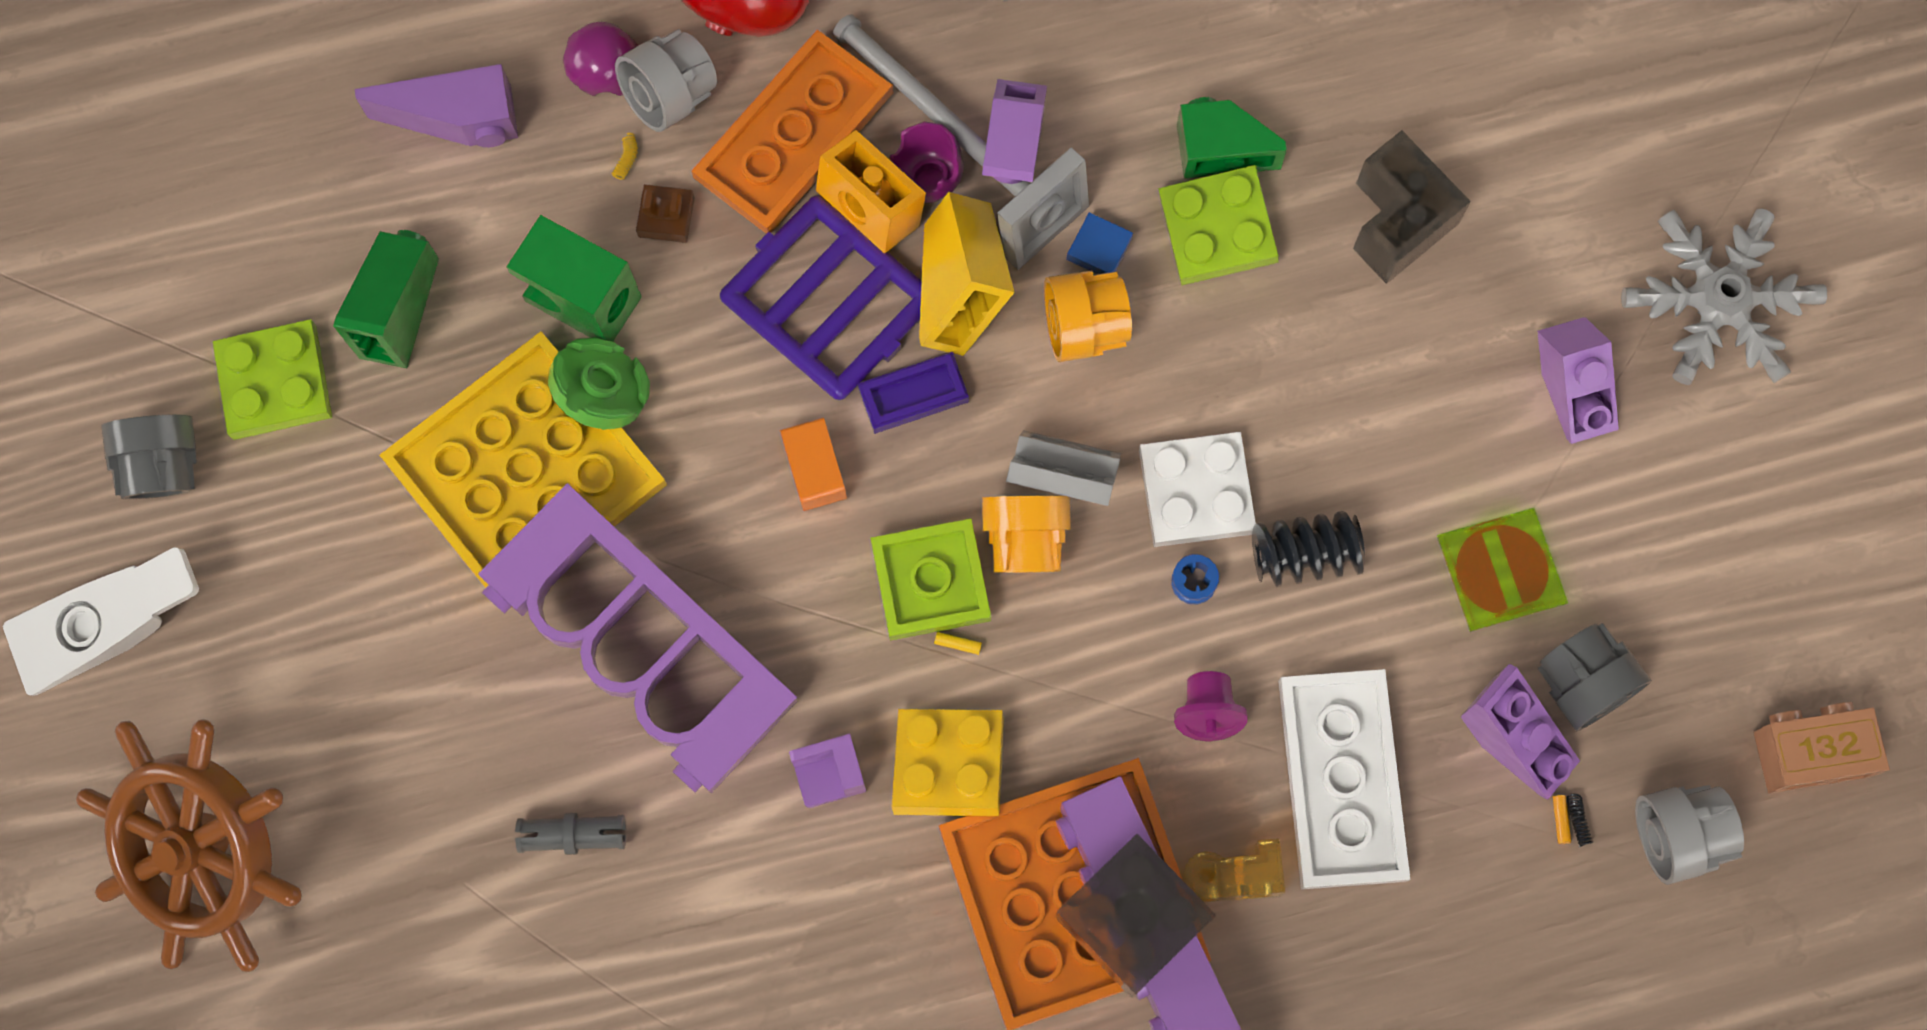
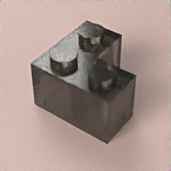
[1353,130,1471,284]

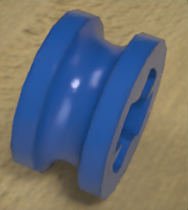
[1171,554,1219,605]

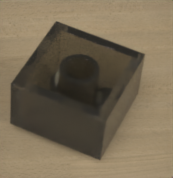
[1055,834,1216,998]

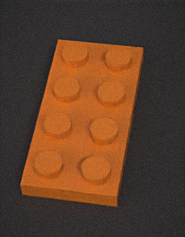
[691,29,893,234]

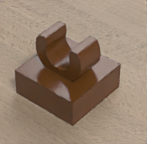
[636,184,695,243]

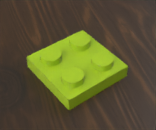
[1158,165,1278,286]
[212,319,332,440]
[870,518,991,641]

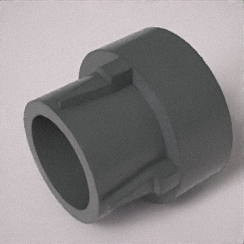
[101,415,197,499]
[1538,623,1652,732]

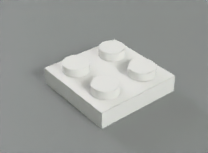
[1139,432,1256,547]

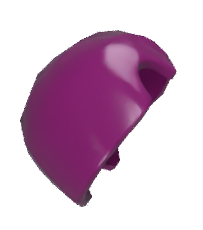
[563,22,639,96]
[889,121,964,203]

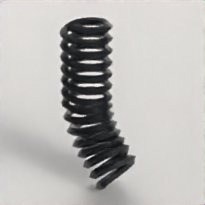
[1566,794,1594,848]

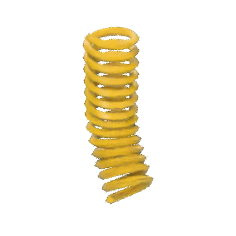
[611,133,638,180]

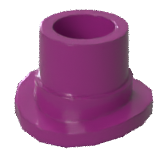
[1174,671,1248,742]

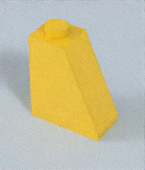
[919,192,1014,356]

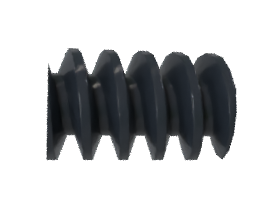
[1252,511,1365,587]

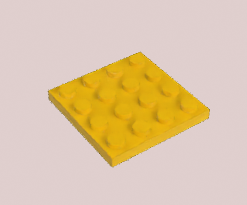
[379,331,667,608]

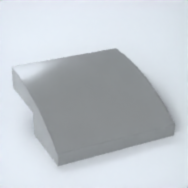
[1006,430,1122,506]

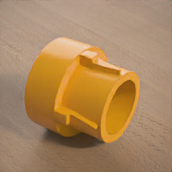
[1044,271,1132,362]
[982,496,1071,572]

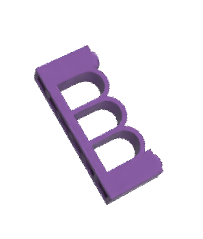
[478,483,797,793]

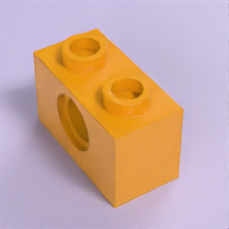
[816,130,926,254]

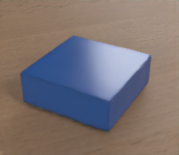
[1067,212,1133,274]

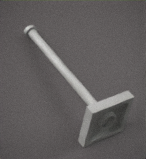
[833,14,1089,270]

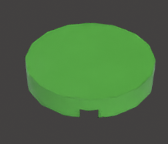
[548,337,650,430]

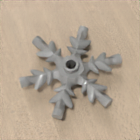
[1621,209,1827,385]

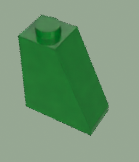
[333,230,439,369]

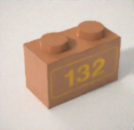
[1753,702,1890,794]

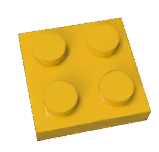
[891,709,1004,816]

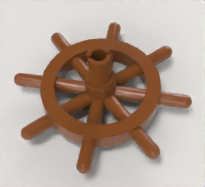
[76,719,302,972]

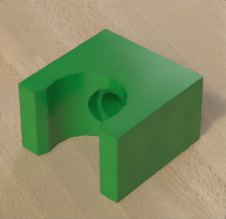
[506,214,642,342]

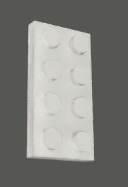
[1278,669,1410,890]

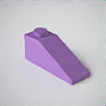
[355,64,518,147]

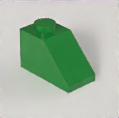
[1177,97,1287,179]

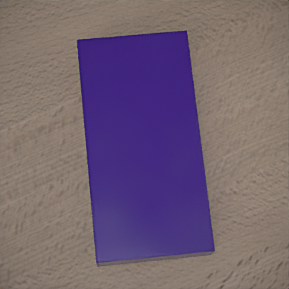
[858,352,969,434]

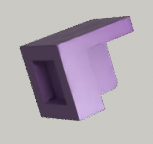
[789,734,867,808]

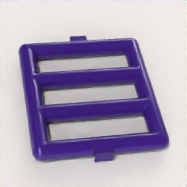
[720,195,922,400]

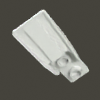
[3,547,199,696]

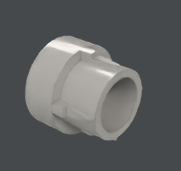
[615,29,717,132]
[1635,785,1744,885]

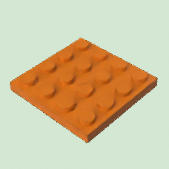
[939,758,1211,1030]

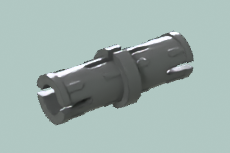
[515,813,626,855]

